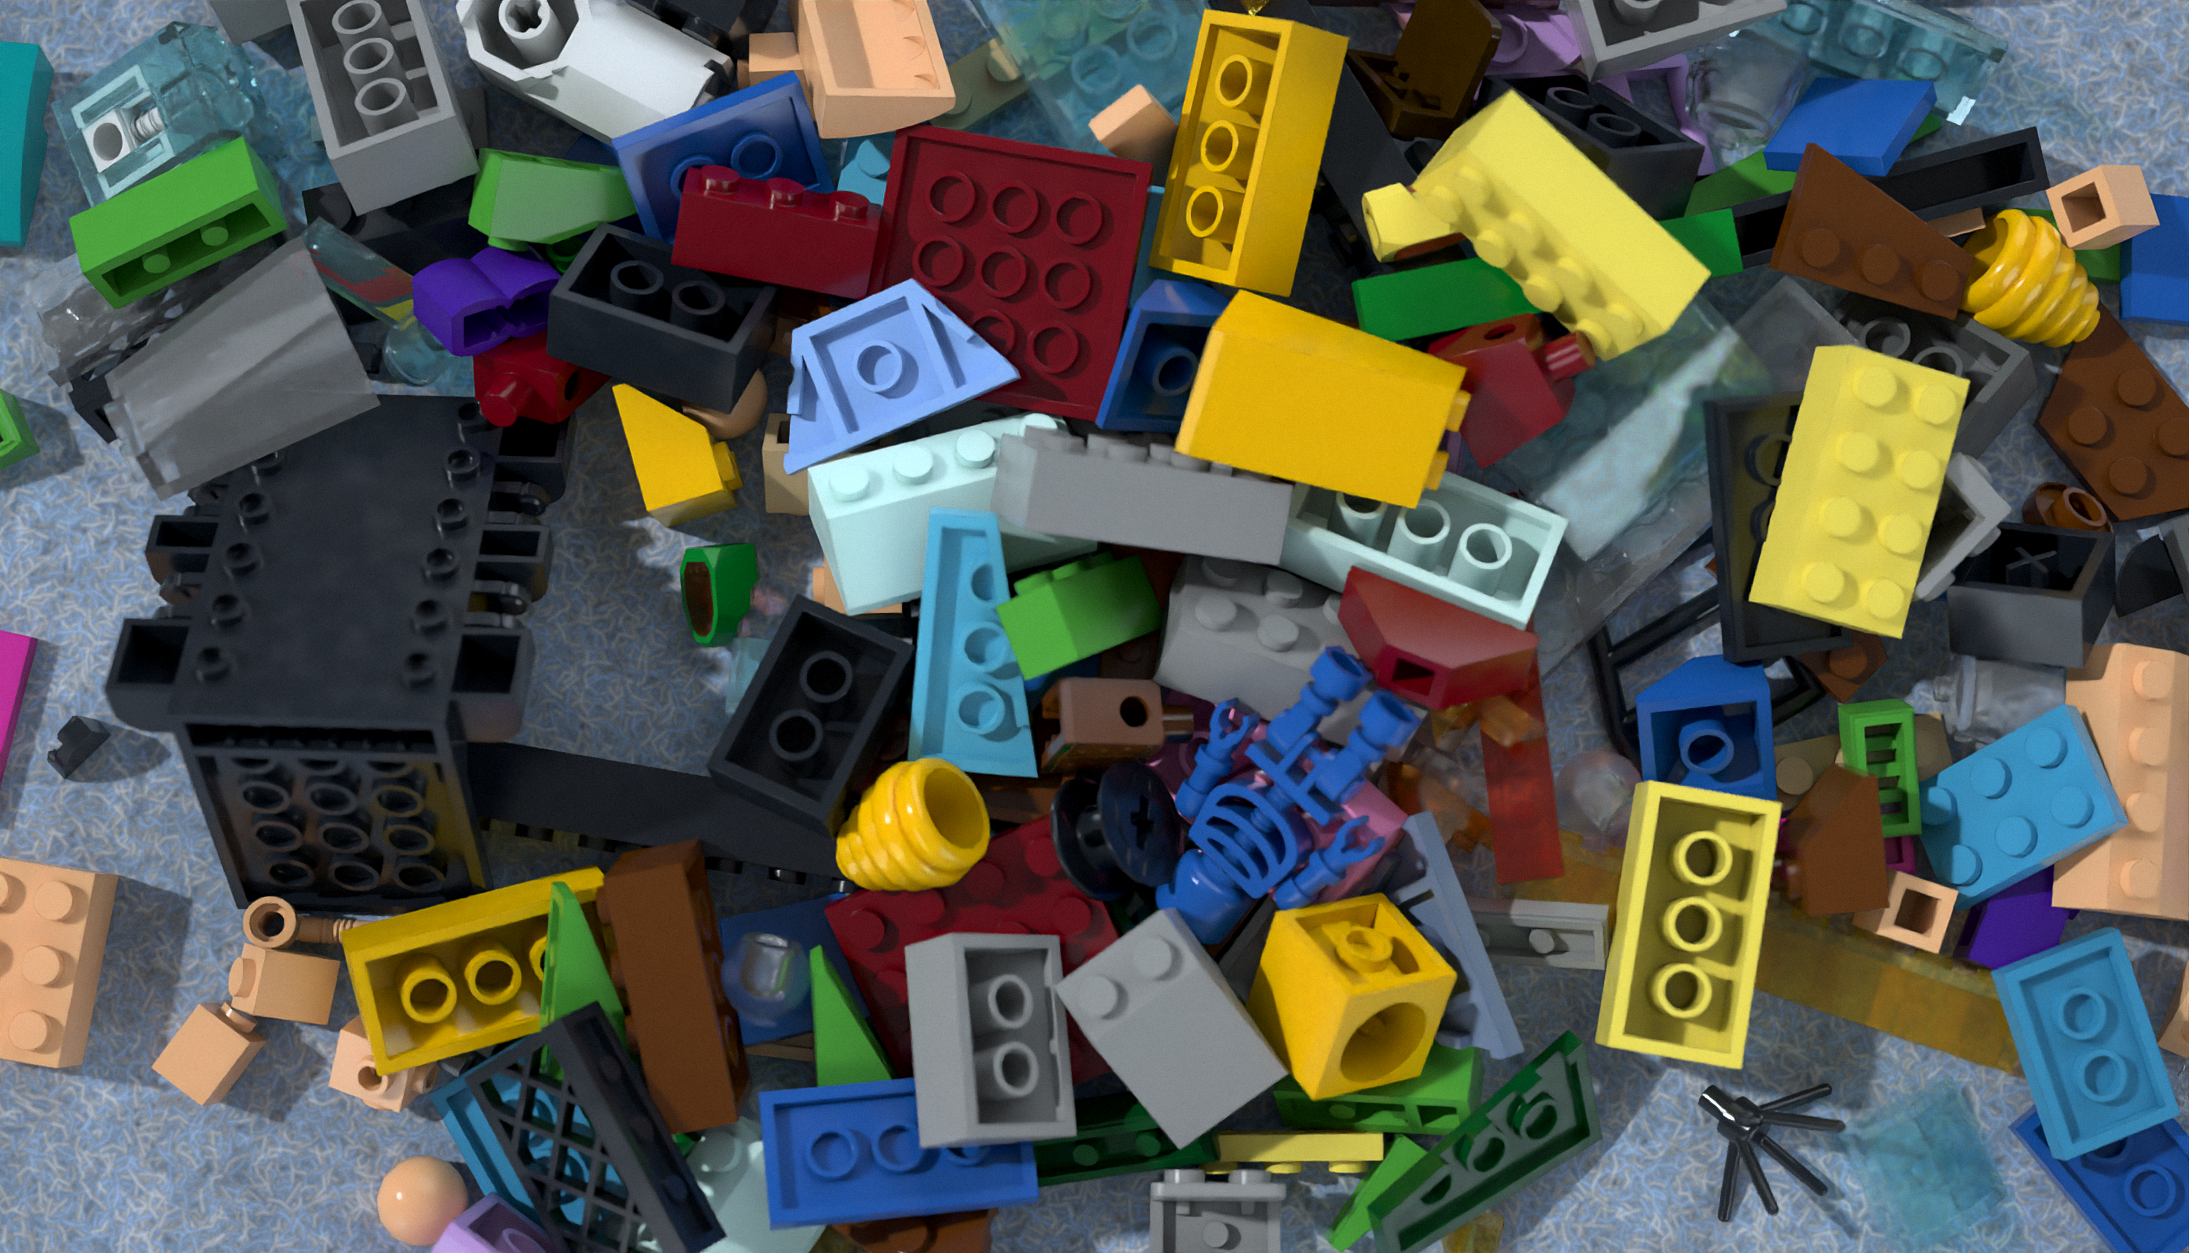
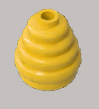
[1958,209,2100,348]
[836,758,990,891]

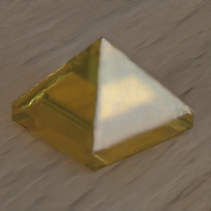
[1441,1212,1505,1253]

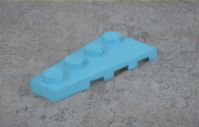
[907,507,1038,777]

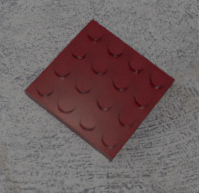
[866,124,1155,422]
[824,811,1122,1086]

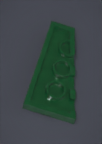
[1366,1029,1603,1253]

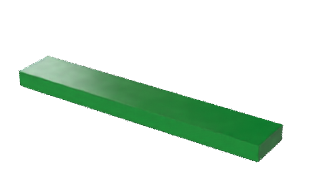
[1351,208,1744,342]

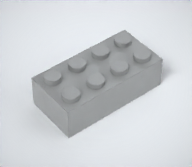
[286,0,481,216]
[990,425,1293,565]
[1153,553,1428,763]

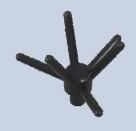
[1698,1083,1846,1222]

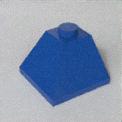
[1096,279,1231,433]
[1635,654,1778,801]

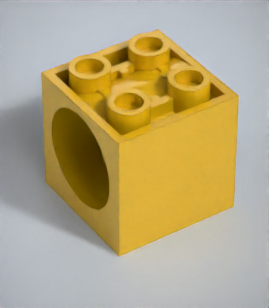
[1245,892,1457,1100]

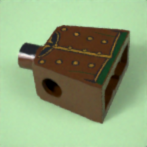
[1033,677,1194,774]

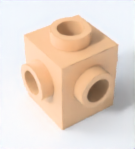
[328,1014,440,1113]

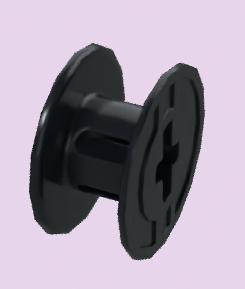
[1050,759,1184,904]

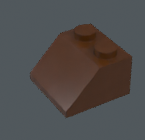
[1769,763,1890,917]

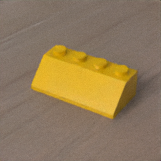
[1147,9,1349,298]
[339,863,630,1077]

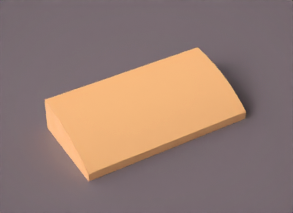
[786,0,956,138]

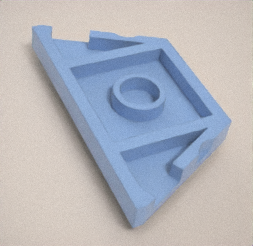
[783,279,1021,475]

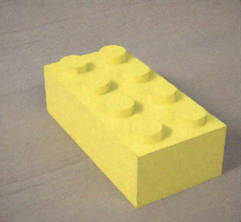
[1411,90,1710,362]
[1748,345,1970,639]
[1595,780,1782,1069]

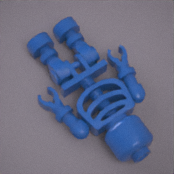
[1156,645,1423,945]

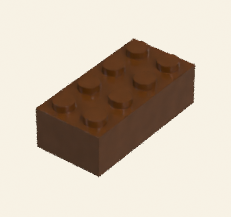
[596,838,754,1135]

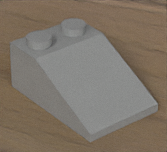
[1565,0,1787,83]
[1053,907,1289,1149]

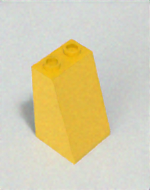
[1174,289,1471,509]

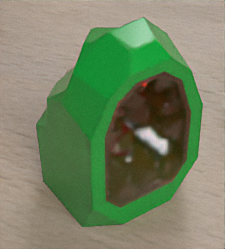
[679,542,761,648]

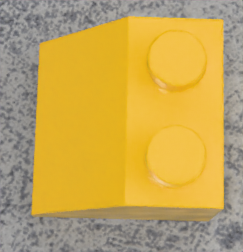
[612,383,744,528]

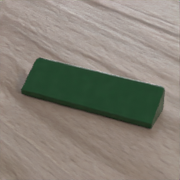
[1032,1091,1221,1188]

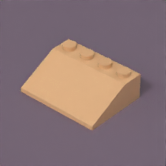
[2052,643,2189,922]

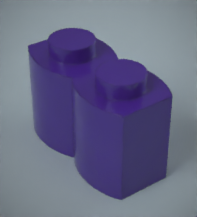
[412,244,562,357]

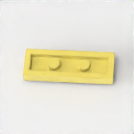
[1199,1129,1383,1174]

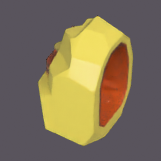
[1362,183,1468,263]

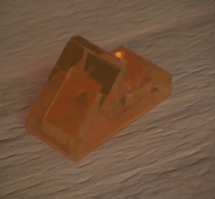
[1430,694,1550,754]
[1386,760,1514,857]

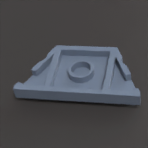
[1359,810,1525,1060]

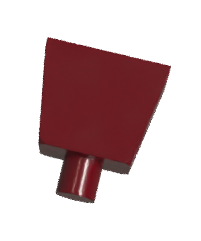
[1426,313,1596,469]
[473,330,612,427]

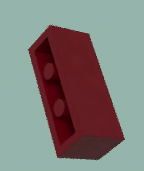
[671,165,881,300]

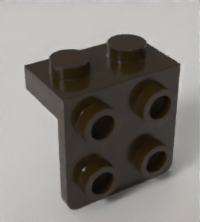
[1344,0,1503,142]

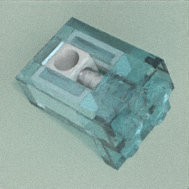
[50,21,287,208]

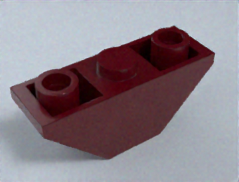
[1337,565,1540,710]

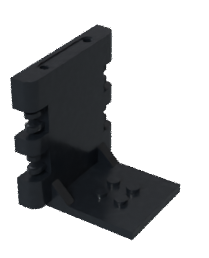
[103,389,577,914]

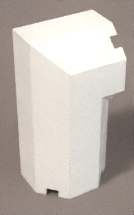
[456,0,736,147]

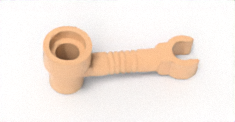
[243,896,402,950]

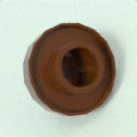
[2021,482,2114,533]

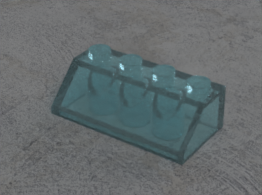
[1730,0,2010,125]
[1493,291,1780,565]

